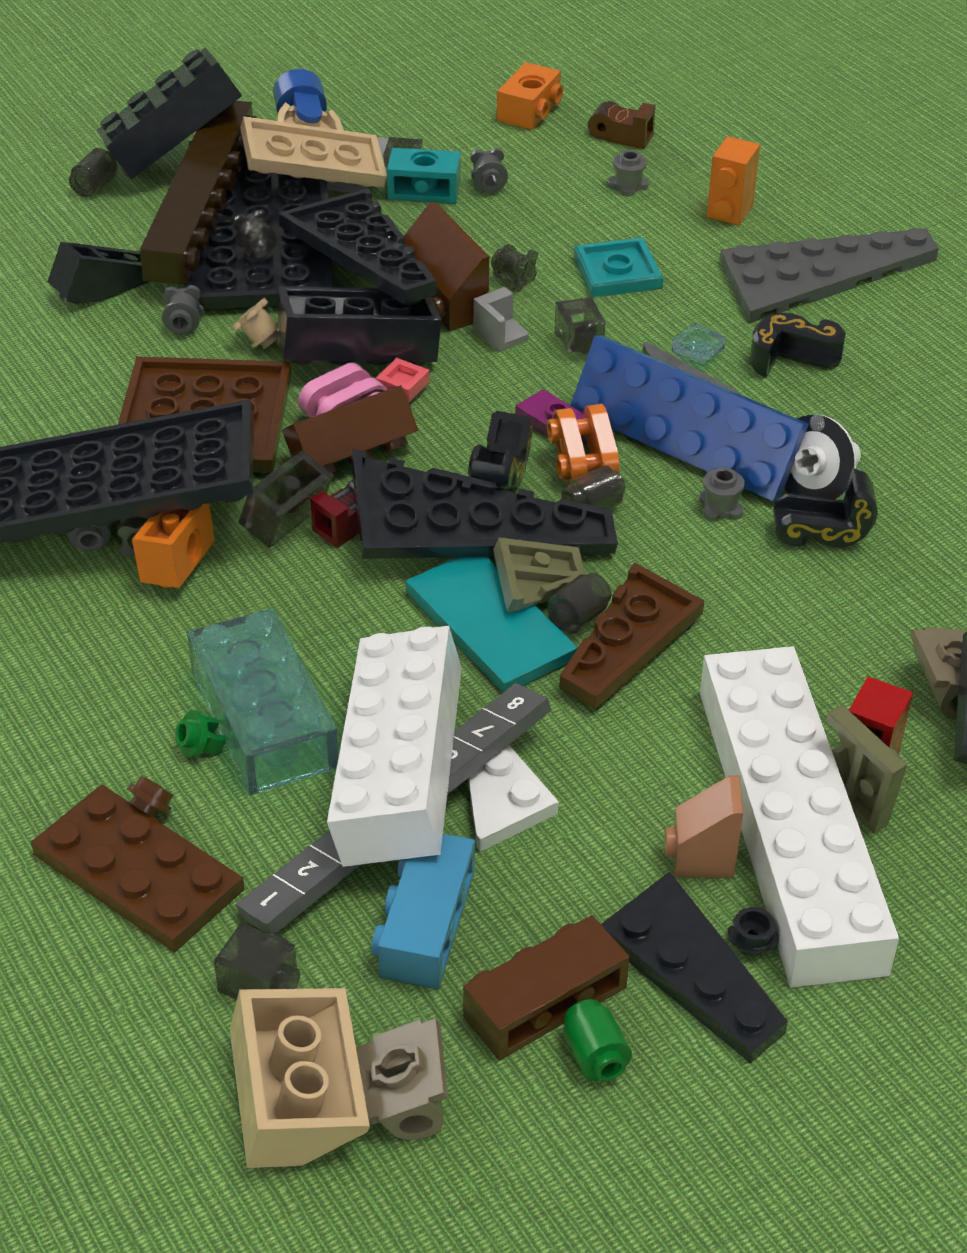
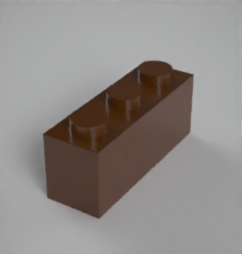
[282,385,419,478]
[463,915,630,1061]

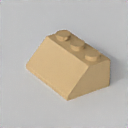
[230,988,370,1168]

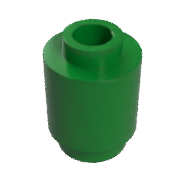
[563,999,632,1081]

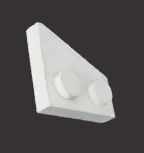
[467,745,559,852]

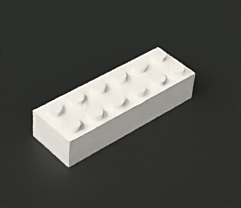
[327,625,462,867]

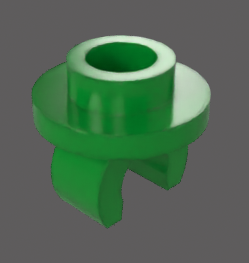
[175,710,227,758]

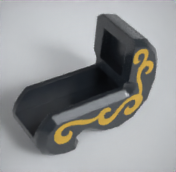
[750,312,846,377]
[468,411,532,490]
[773,468,878,548]

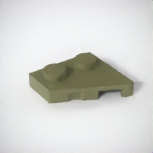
[493,538,587,612]
[826,704,907,834]

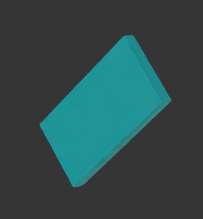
[406,556,578,693]

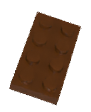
[31,784,244,953]

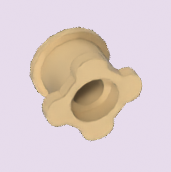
[230,298,279,349]

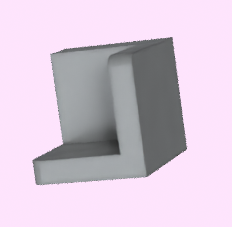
[473,287,528,352]

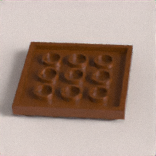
[118,356,292,473]

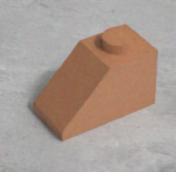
[664,775,743,878]

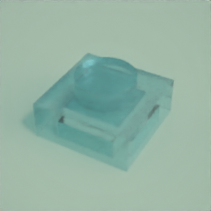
[671,322,726,367]

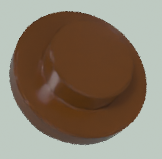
[127,775,174,818]

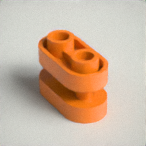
[546,404,620,486]

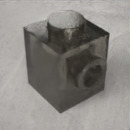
[214,923,301,1000]

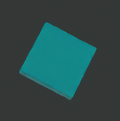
[574,238,663,297]

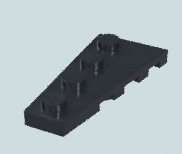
[601,871,788,1064]

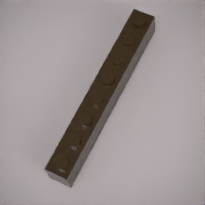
[140,101,257,285]

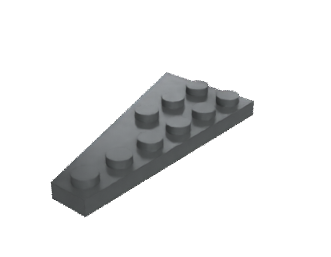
[720,228,939,323]

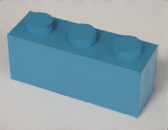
[371,834,475,989]

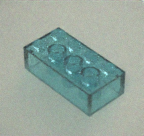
[187,608,338,795]

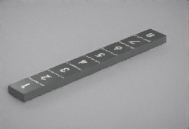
[235,683,551,937]

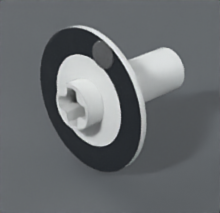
[784,414,861,500]

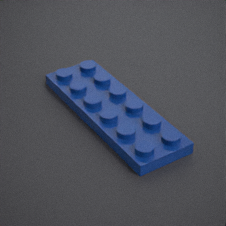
[570,335,809,501]

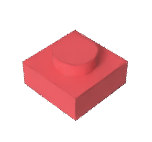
[376,358,430,403]

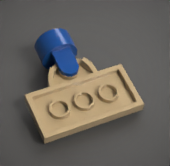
[240,69,387,188]

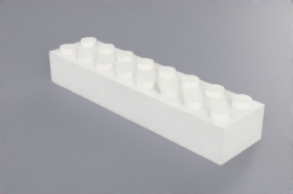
[700,646,899,988]

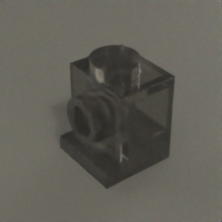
[554,297,606,355]

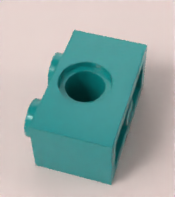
[387,148,461,204]

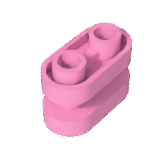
[298,363,388,418]

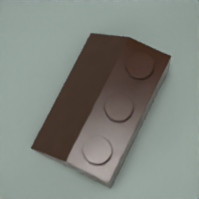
[404,202,489,332]

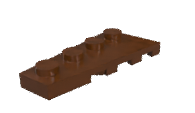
[559,562,704,709]

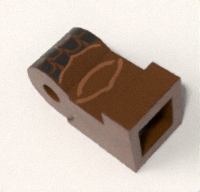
[588,101,656,149]

